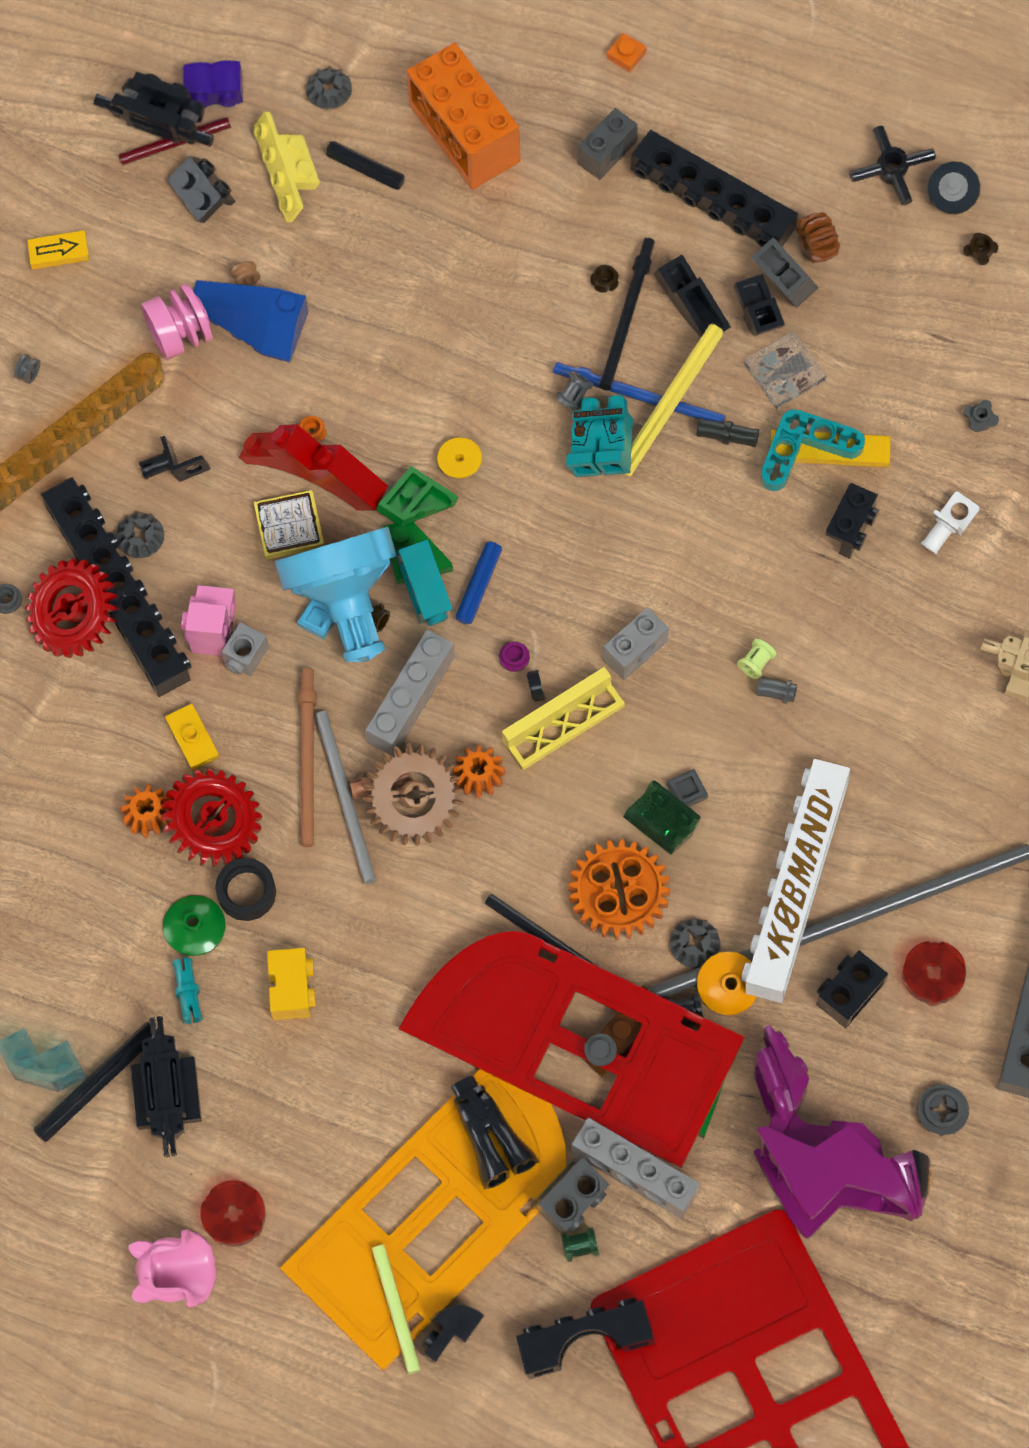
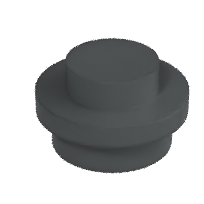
[585,1034,617,1066]

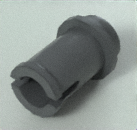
[757,677,797,704]

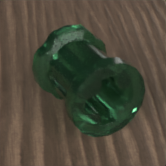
[561,1227,599,1263]

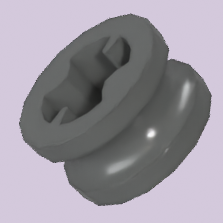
[14,354,40,384]

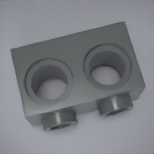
[752,237,818,308]
[531,1157,610,1232]

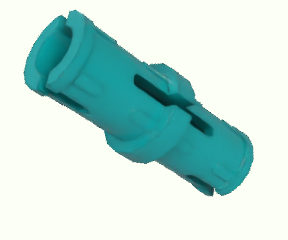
[172,958,203,1024]

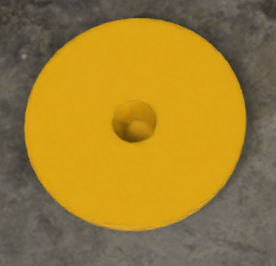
[437,437,482,479]

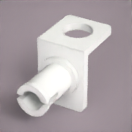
[921,492,980,555]

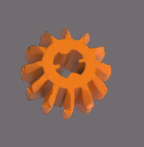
[452,744,505,798]
[120,784,171,839]

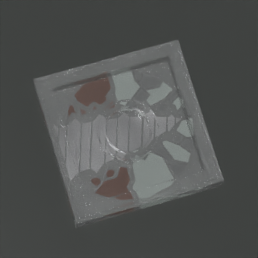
[744,331,826,409]

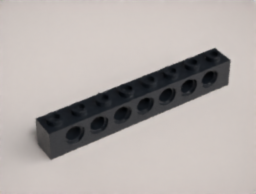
[41,477,192,697]

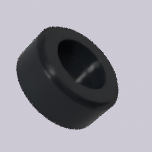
[527,670,545,702]

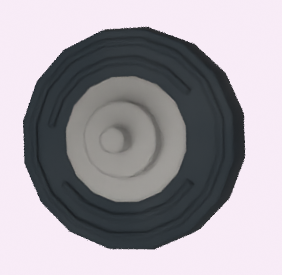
[928,161,981,214]

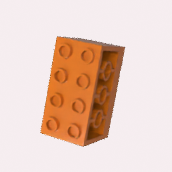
[406,42,520,190]

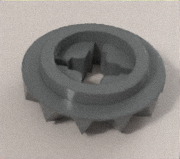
[306,66,352,109]
[115,511,164,558]
[670,917,720,968]
[917,1085,969,1136]

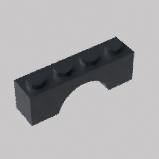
[516,1298,656,1379]

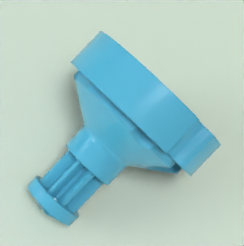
[274,527,397,662]

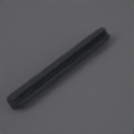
[34,1022,152,1142]

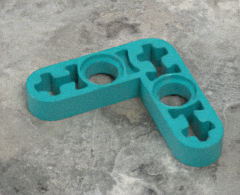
[760,409,865,491]

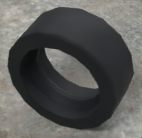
[215,858,276,921]

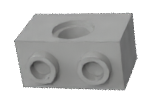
[603,607,669,680]

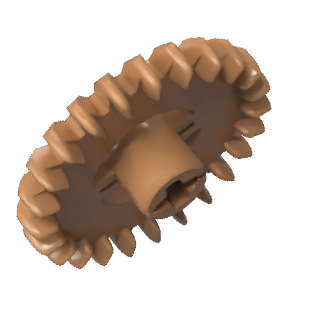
[362,743,464,846]

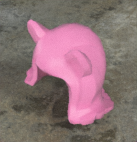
[129,1229,216,1308]

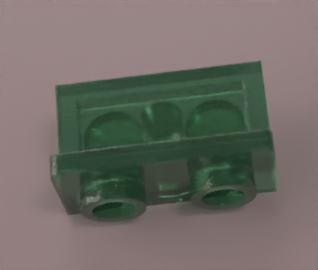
[623,780,701,855]

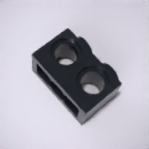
[817,950,888,1029]

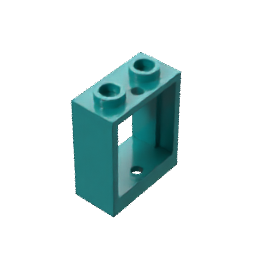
[395,539,453,627]

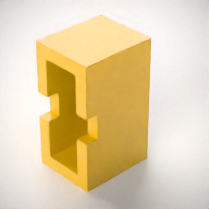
[267,948,316,1020]

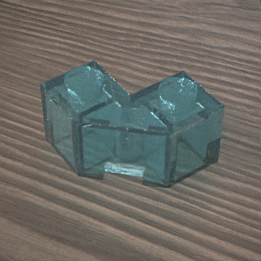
[0,1028,86,1092]

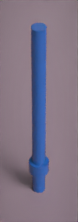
[553,362,726,423]

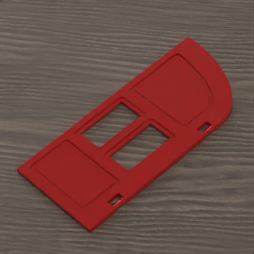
[399,931,745,1168]

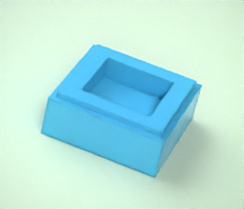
[297,600,334,640]

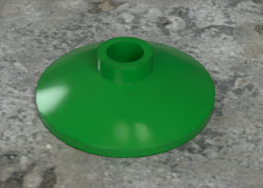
[163,895,226,956]

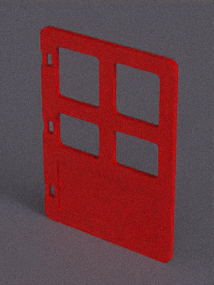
[590,1210,909,1448]

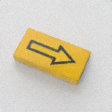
[27,230,90,270]

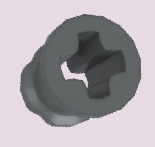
[556,371,594,411]

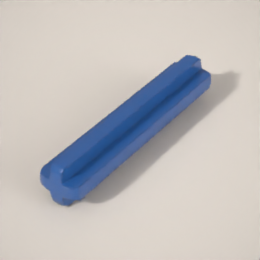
[456,541,502,625]

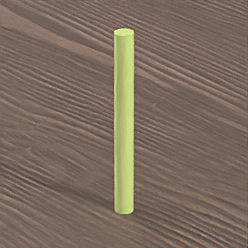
[372,1245,421,1374]

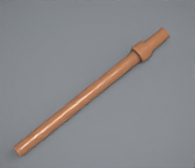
[298,668,317,847]

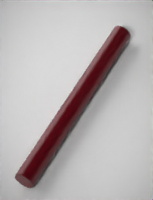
[119,117,231,166]

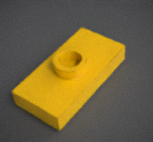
[165,703,220,771]

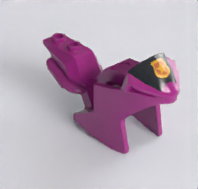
[753,1024,931,1239]

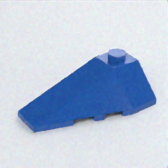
[193,280,308,363]

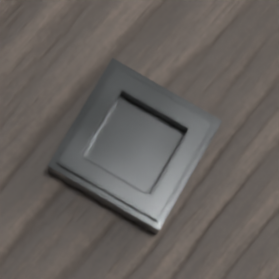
[666,769,708,811]

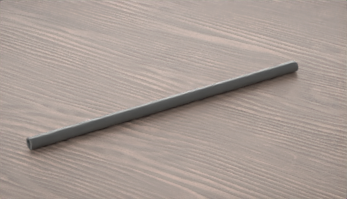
[649,844,1029,998]

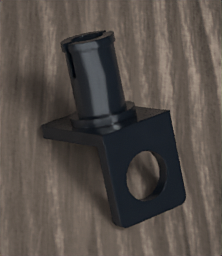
[139,436,211,482]

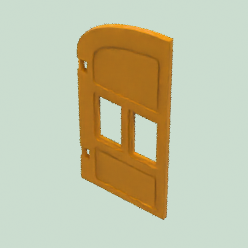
[280,1069,567,1371]

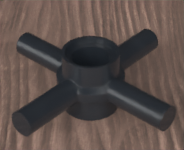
[849,126,936,205]

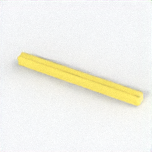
[618,324,723,476]

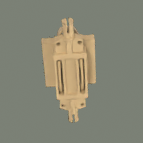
[980,635,1029,702]

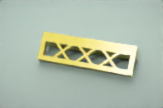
[502,667,625,771]

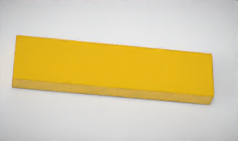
[770,430,891,468]

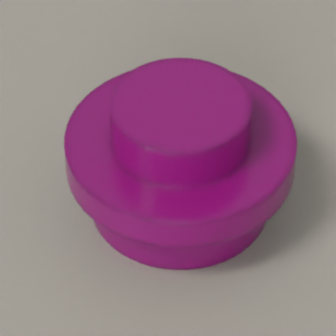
[499,642,530,672]

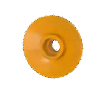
[697,952,757,1015]

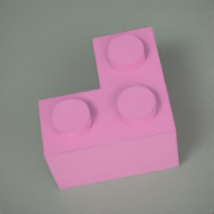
[181,585,236,656]

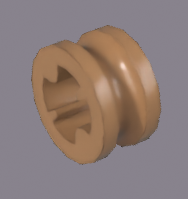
[231,261,260,286]

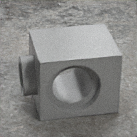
[222,622,269,677]

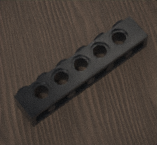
[631,129,798,247]

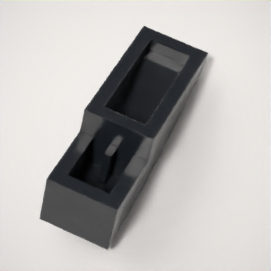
[653,254,731,337]

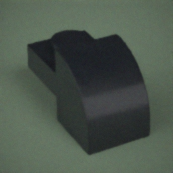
[734,274,785,336]
[421,1305,484,1363]

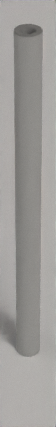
[315,711,376,884]

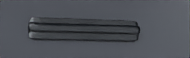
[326,141,405,190]

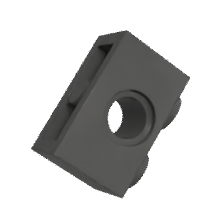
[578,108,638,180]

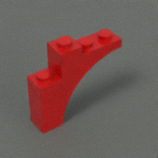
[239,424,388,511]

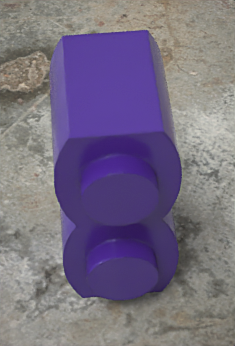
[183,60,243,108]

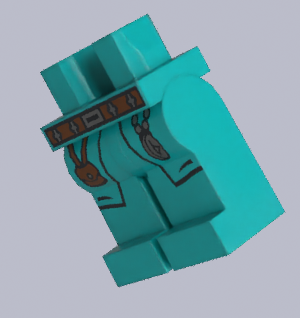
[566,395,634,477]

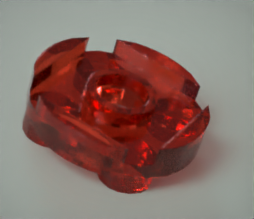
[902,941,966,1006]
[200,1180,266,1247]

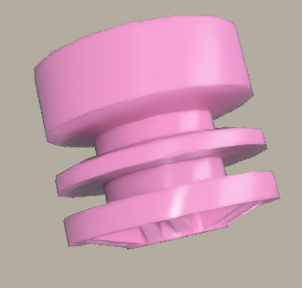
[140,283,213,360]

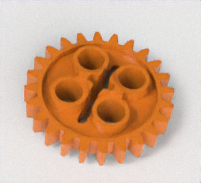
[568,839,670,940]

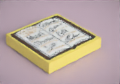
[254,490,325,560]

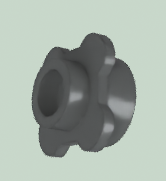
[964,400,999,432]

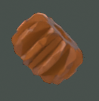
[796,212,840,263]

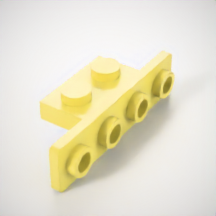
[253,112,320,222]

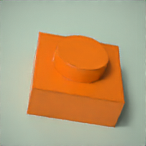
[607,32,647,73]

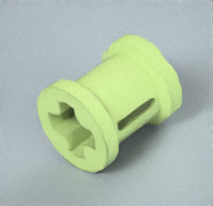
[737,639,777,679]

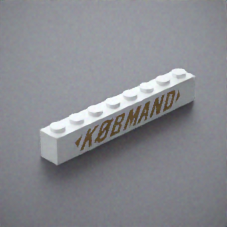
[741,759,850,1003]

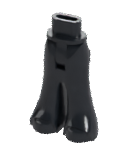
[451,1076,539,1190]

